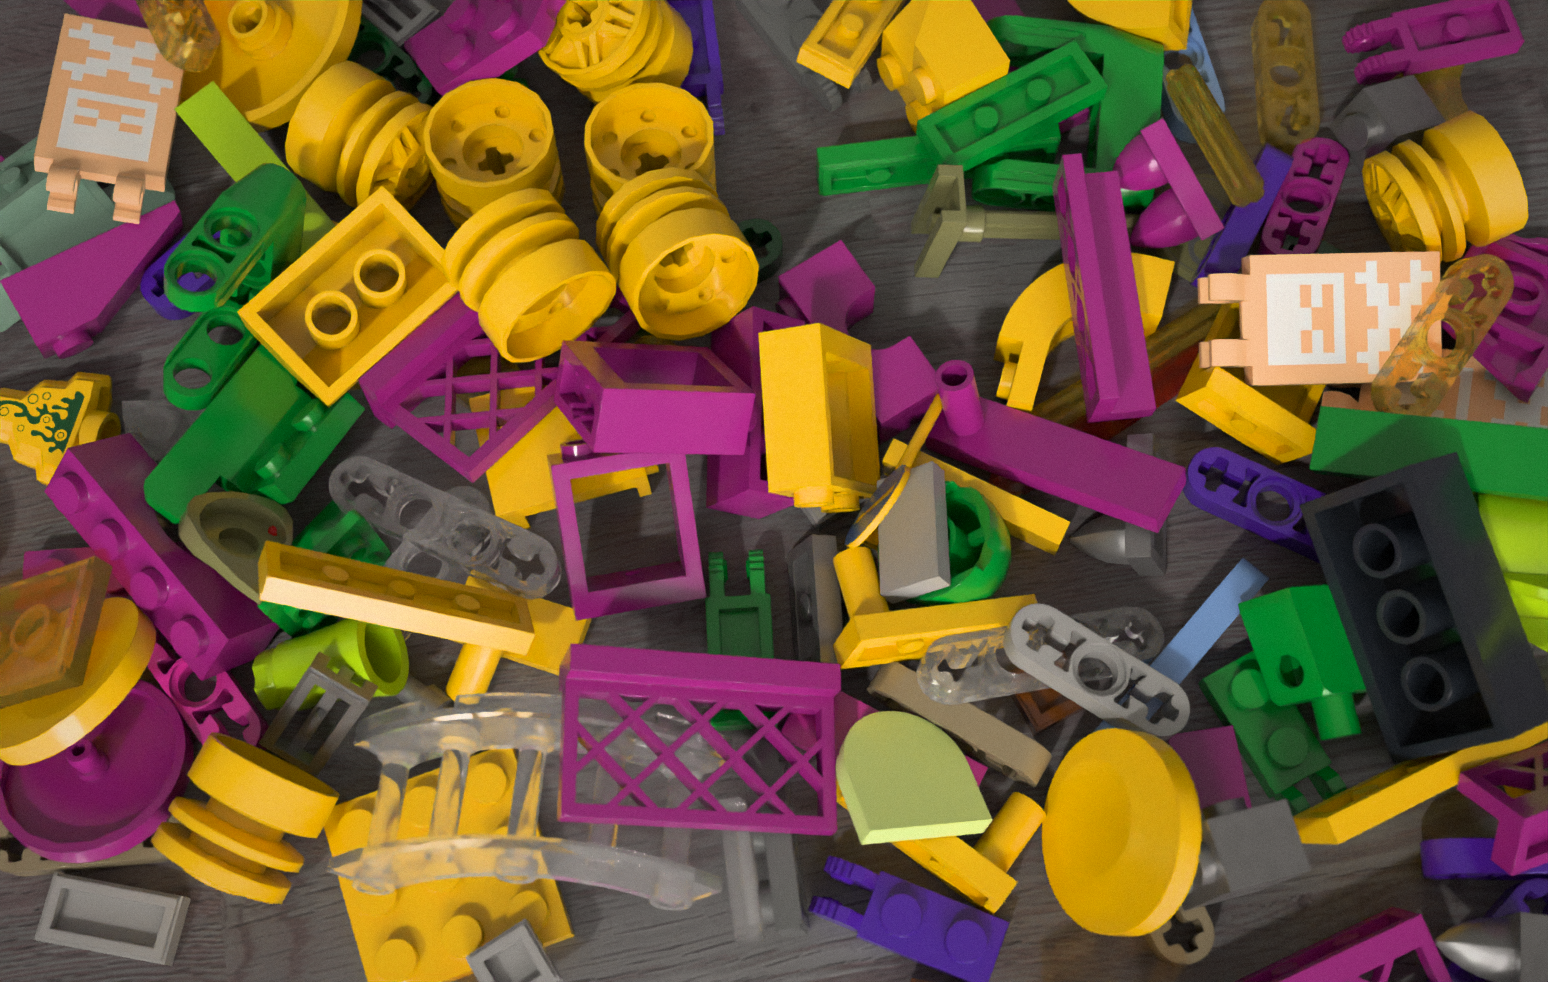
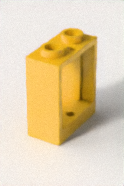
[758,323,881,513]

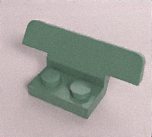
[0,136,175,332]

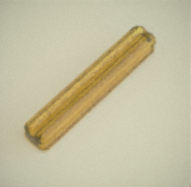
[1166,63,1264,208]

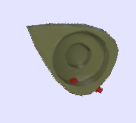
[179,491,293,605]

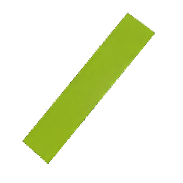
[174,81,336,256]

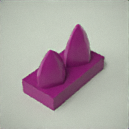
[1112,117,1224,248]

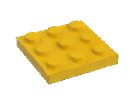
[324,742,575,982]

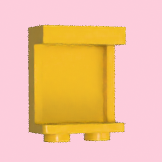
[1175,303,1326,465]
[469,385,659,534]

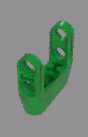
[971,15,1164,213]
[163,163,307,411]

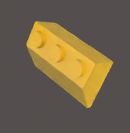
[238,186,459,407]

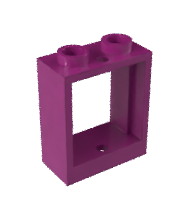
[553,340,758,455]
[547,438,706,621]

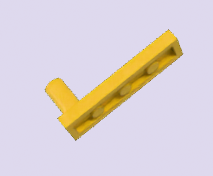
[258,540,535,707]
[1293,722,1548,844]

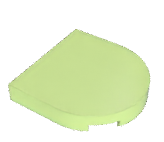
[835,711,992,845]

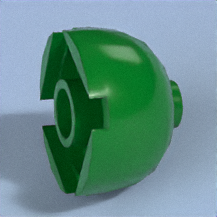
[877,481,1012,608]

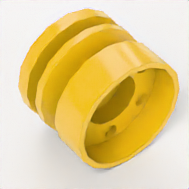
[537,0,693,105]
[285,60,434,211]
[423,78,565,229]
[584,83,716,217]
[1362,110,1528,264]
[596,167,759,341]
[441,188,616,363]
[151,732,340,904]

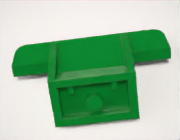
[144,344,365,524]

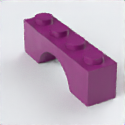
[44,433,280,681]

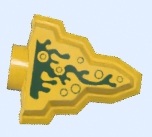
[0,372,121,486]

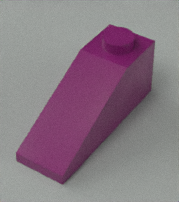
[0,201,183,359]

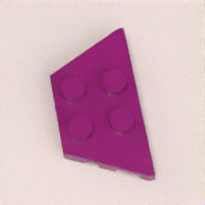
[404,0,567,96]
[1440,234,1548,403]

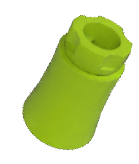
[252,618,409,711]

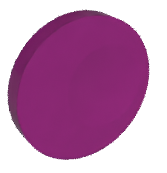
[0,679,194,863]

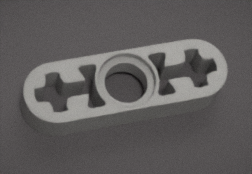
[1003,604,1190,742]

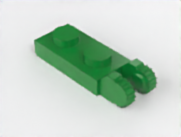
[705,549,778,731]
[1198,650,1347,816]

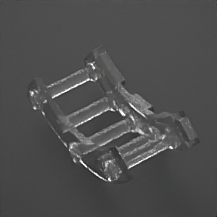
[327,692,733,911]

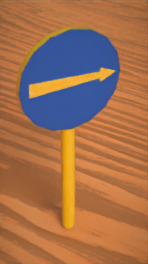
[845,393,943,549]

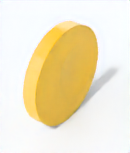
[0,597,156,765]
[1042,728,1202,937]

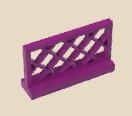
[358,285,641,483]
[557,643,841,836]

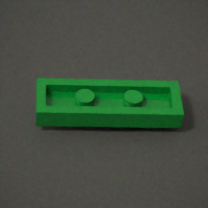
[916,40,1108,172]

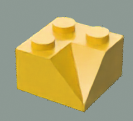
[877,0,1010,133]

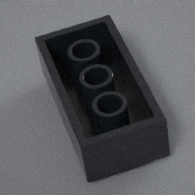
[1299,451,1548,763]

